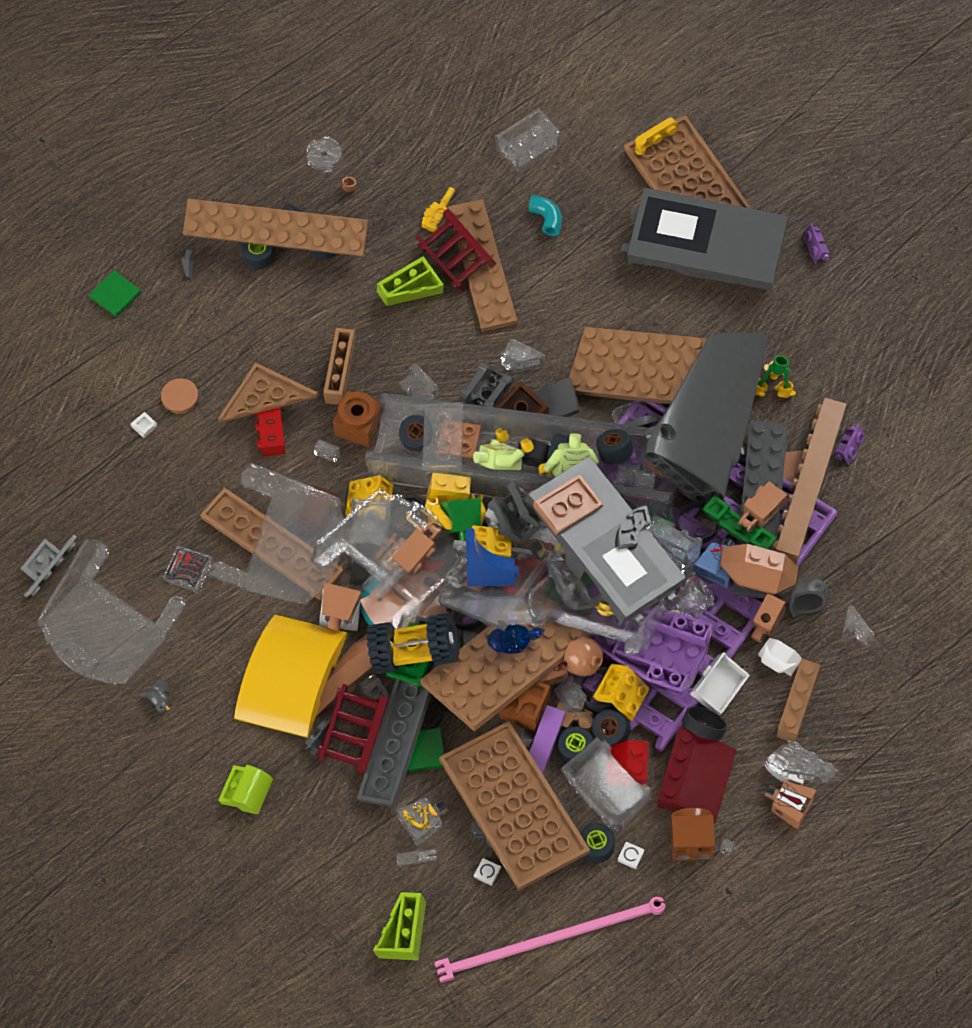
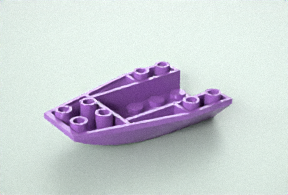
[585,604,713,693]

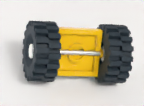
[367,613,460,674]

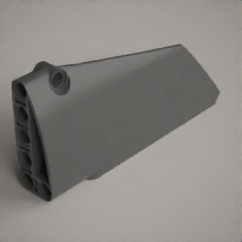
[644,332,768,503]

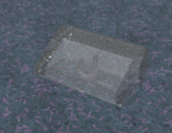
[554,675,586,713]

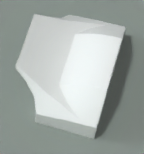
[758,638,802,676]

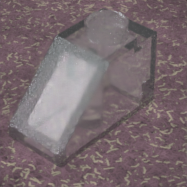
[501,339,545,372]
[355,673,390,713]

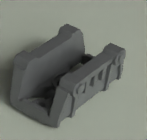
[460,362,513,423]
[488,480,542,544]

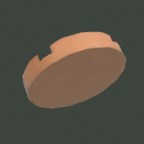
[161,378,199,414]

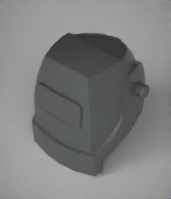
[789,576,830,617]

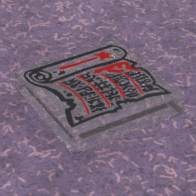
[163,546,214,593]

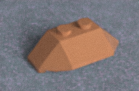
[720,544,798,595]

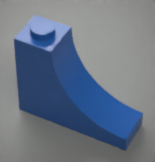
[466,528,519,586]

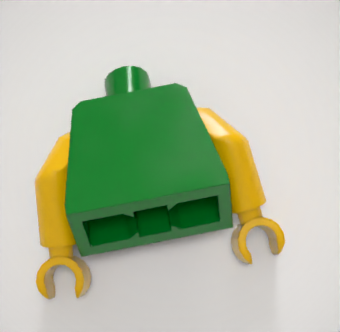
[425,494,486,541]

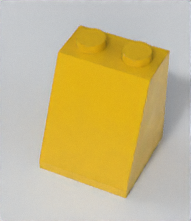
[424,472,471,533]

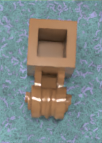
[556,699,595,733]

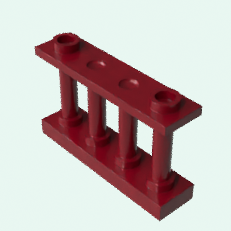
[415,208,497,293]
[317,684,389,775]

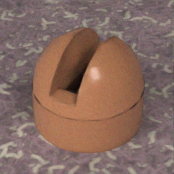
[342,177,356,193]

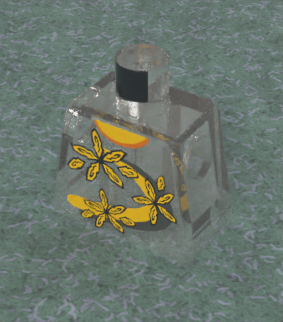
[396,798,448,847]

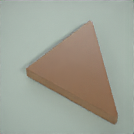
[218,362,318,423]

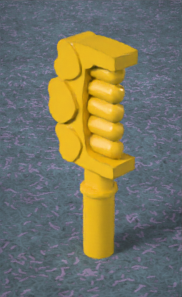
[422,187,455,232]

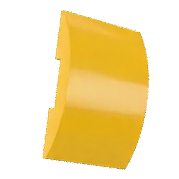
[234,615,348,738]

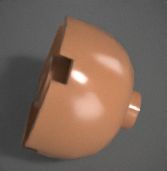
[564,636,603,676]

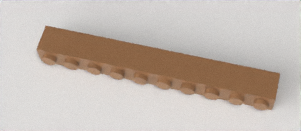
[772,398,846,565]

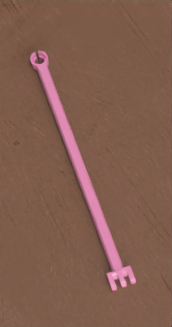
[434,897,665,983]

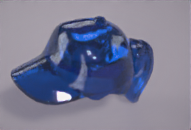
[487,624,545,654]

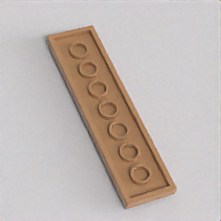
[448,199,517,332]
[200,487,344,600]

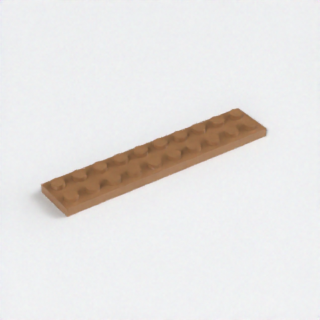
[183,199,369,257]

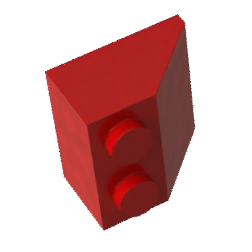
[606,740,649,788]

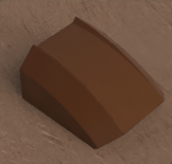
[494,381,549,435]

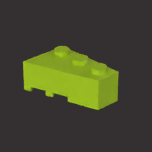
[377,256,444,306]
[373,892,426,960]

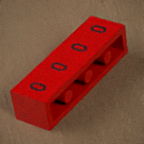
[255,407,286,457]

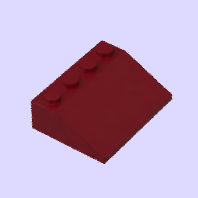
[657,726,737,823]

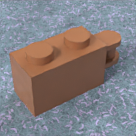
[738,481,787,532]
[391,521,442,576]

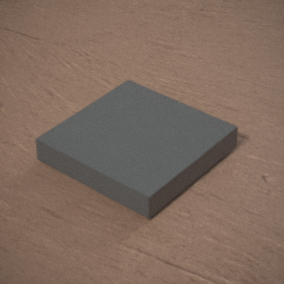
[536,377,580,426]

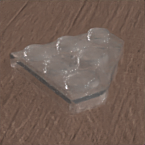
[764,739,839,784]

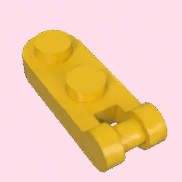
[635,117,678,155]

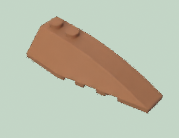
[315,633,377,719]

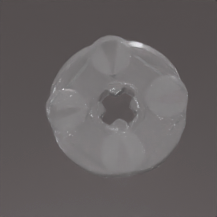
[306,137,342,172]

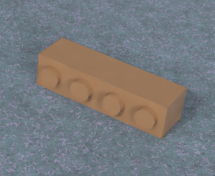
[323,328,356,405]
[777,659,820,743]

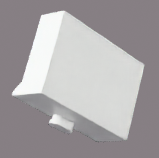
[690,652,750,715]

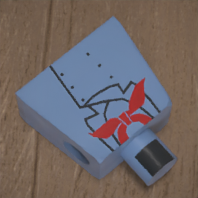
[694,539,735,588]

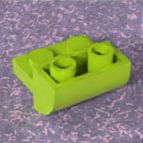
[218,765,273,814]

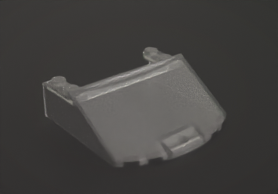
[207,463,344,605]
[310,489,466,629]
[440,526,568,631]
[37,538,188,684]
[524,563,669,655]

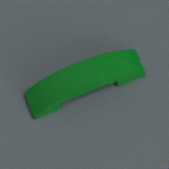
[703,495,777,549]

